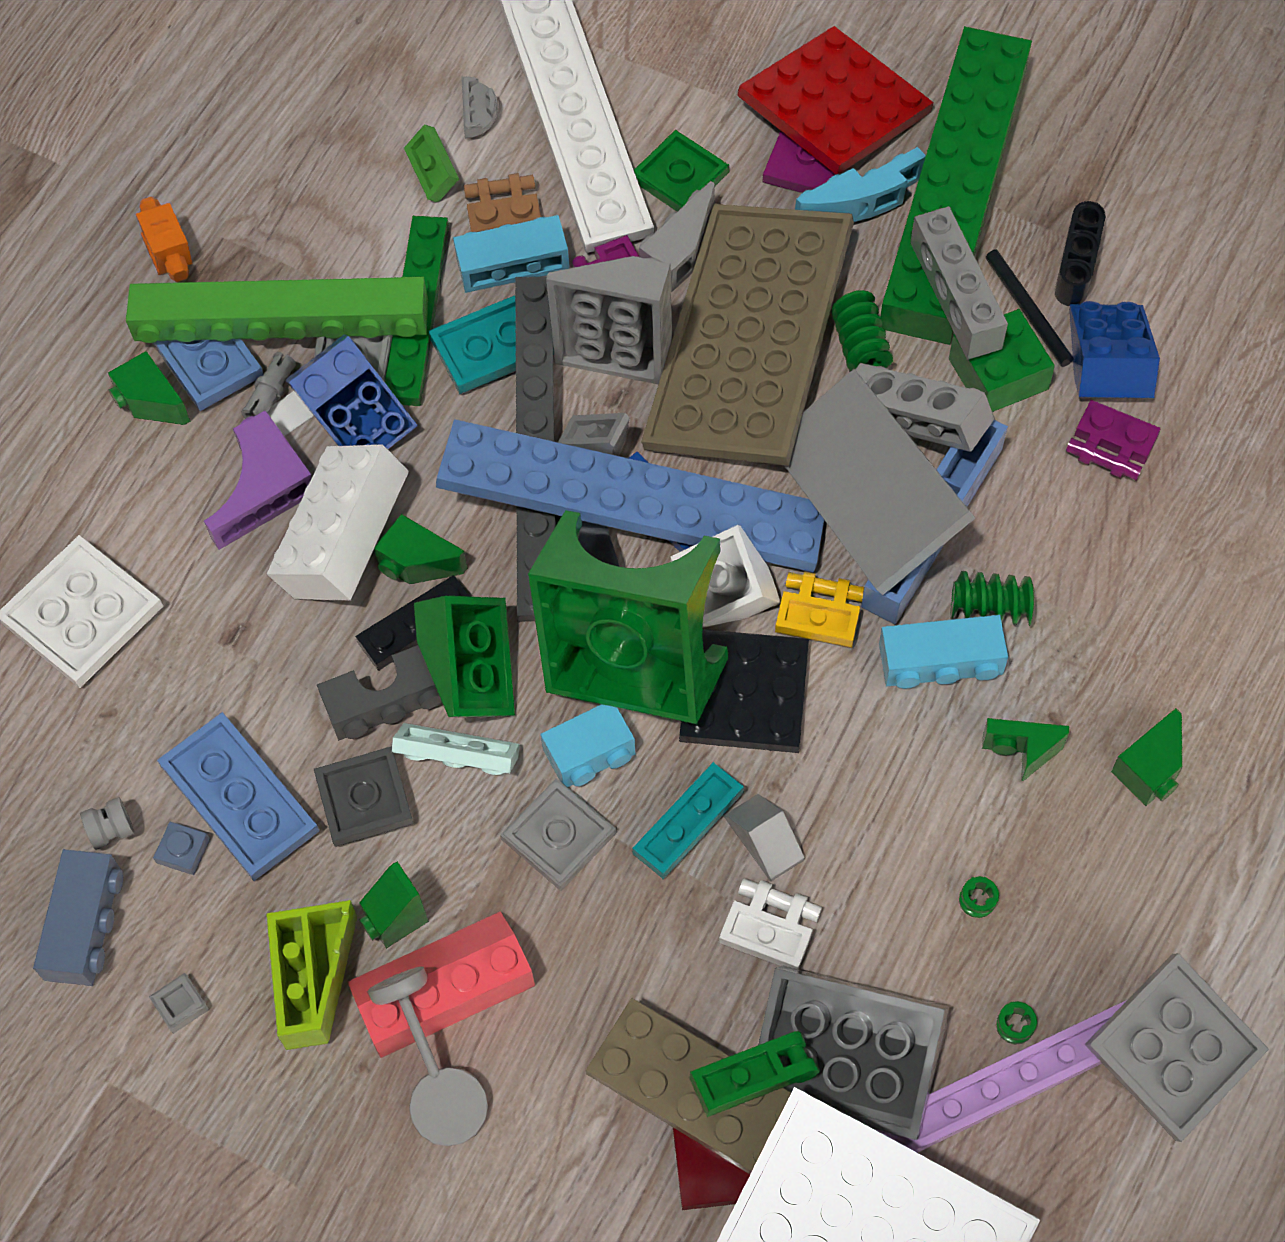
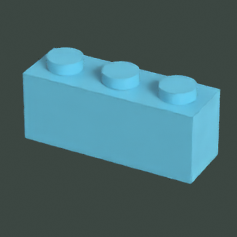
[453,215,570,293]
[879,615,1008,689]

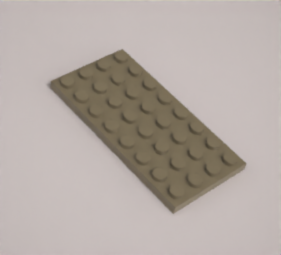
[641,204,854,466]

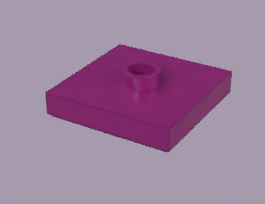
[762,131,840,193]

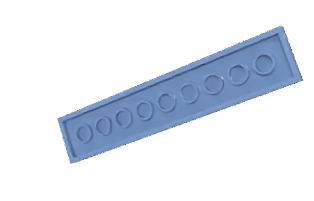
[436,419,824,573]

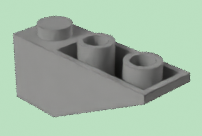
[639,181,715,292]

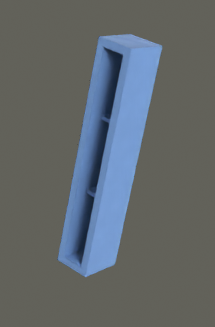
[861,420,1008,625]

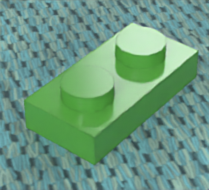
[404,124,459,202]

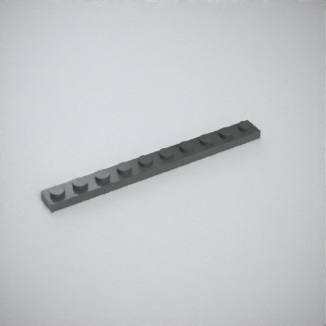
[515,276,555,622]

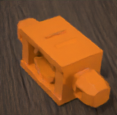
[136,197,193,282]

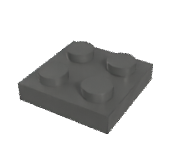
[314,746,414,847]

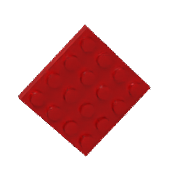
[737,26,934,175]

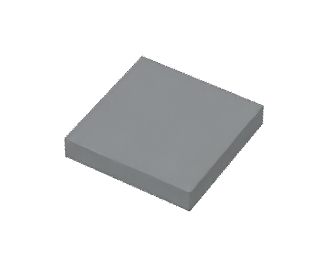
[501,778,616,891]

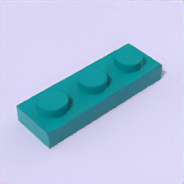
[632,762,744,879]

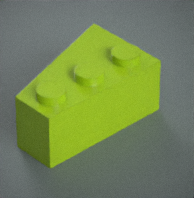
[266,900,358,1050]

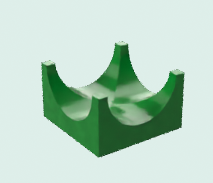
[528,510,728,724]

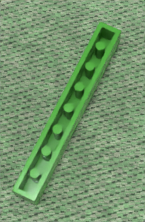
[126,277,428,343]

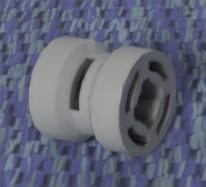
[80,797,135,850]

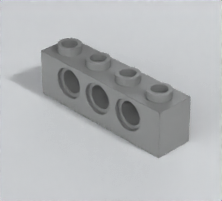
[911,206,1008,360]
[855,363,995,452]

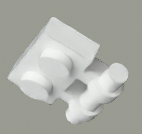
[719,878,822,969]

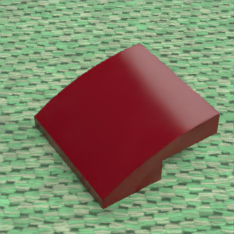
[672,1127,750,1210]

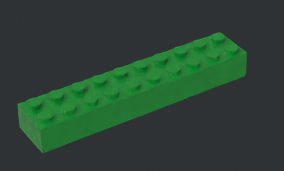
[880,26,1032,345]

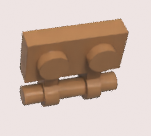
[463,173,541,232]

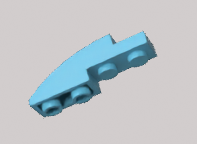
[795,147,926,222]

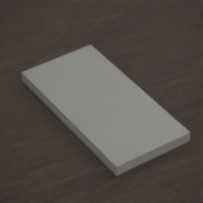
[784,369,975,595]

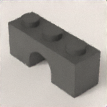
[317,645,442,741]

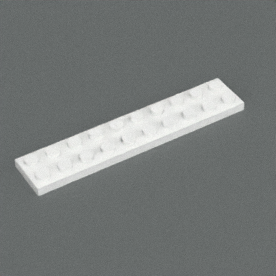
[499,0,654,253]

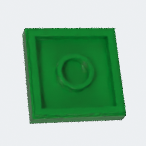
[634,130,729,212]

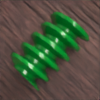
[831,290,893,371]
[950,571,1034,626]

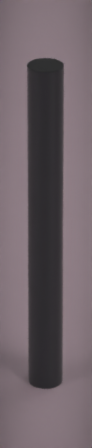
[985,249,1074,367]

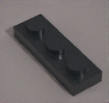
[355,575,470,671]

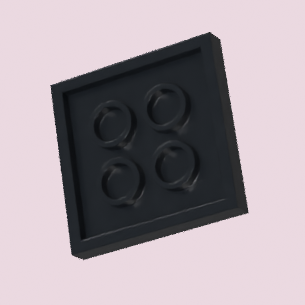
[679,629,809,753]

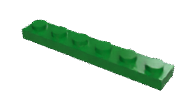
[385,215,449,406]

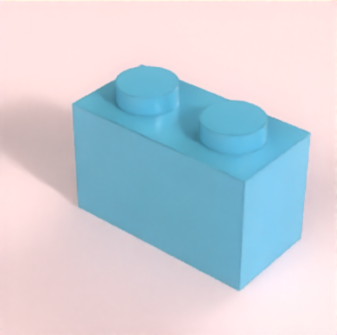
[540,704,636,787]

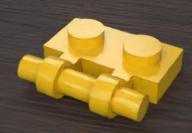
[775,571,864,648]

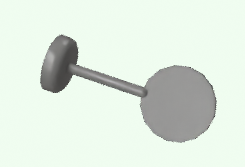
[367,966,488,1146]

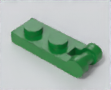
[689,1031,819,1117]

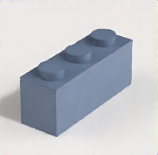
[33,849,123,986]

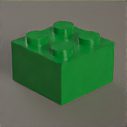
[949,309,1055,412]

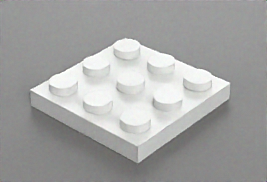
[0,535,163,688]

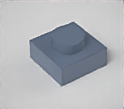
[153,822,210,875]

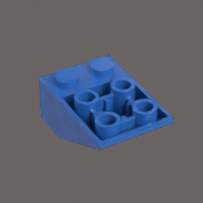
[1069,301,1160,398]
[286,334,418,449]

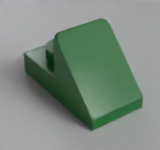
[982,718,1069,781]

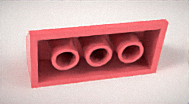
[348,911,535,1058]

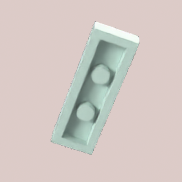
[392,723,520,775]

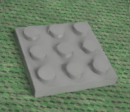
[1085,953,1269,1142]

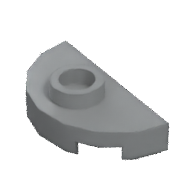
[462,76,498,139]

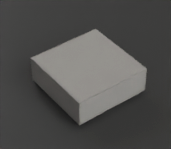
[149,973,209,1034]

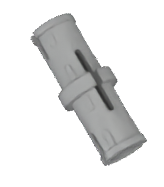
[241,352,296,419]

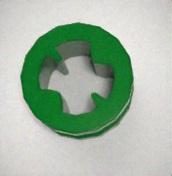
[959,876,999,918]
[996,1001,1037,1045]

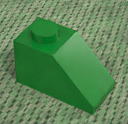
[108,351,191,425]
[374,514,468,584]
[1111,708,1183,806]
[359,861,429,949]

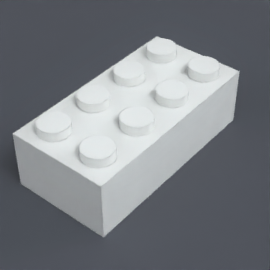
[267,444,409,600]

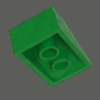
[414,596,515,717]

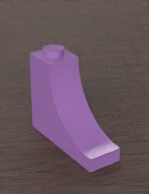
[204,410,312,550]

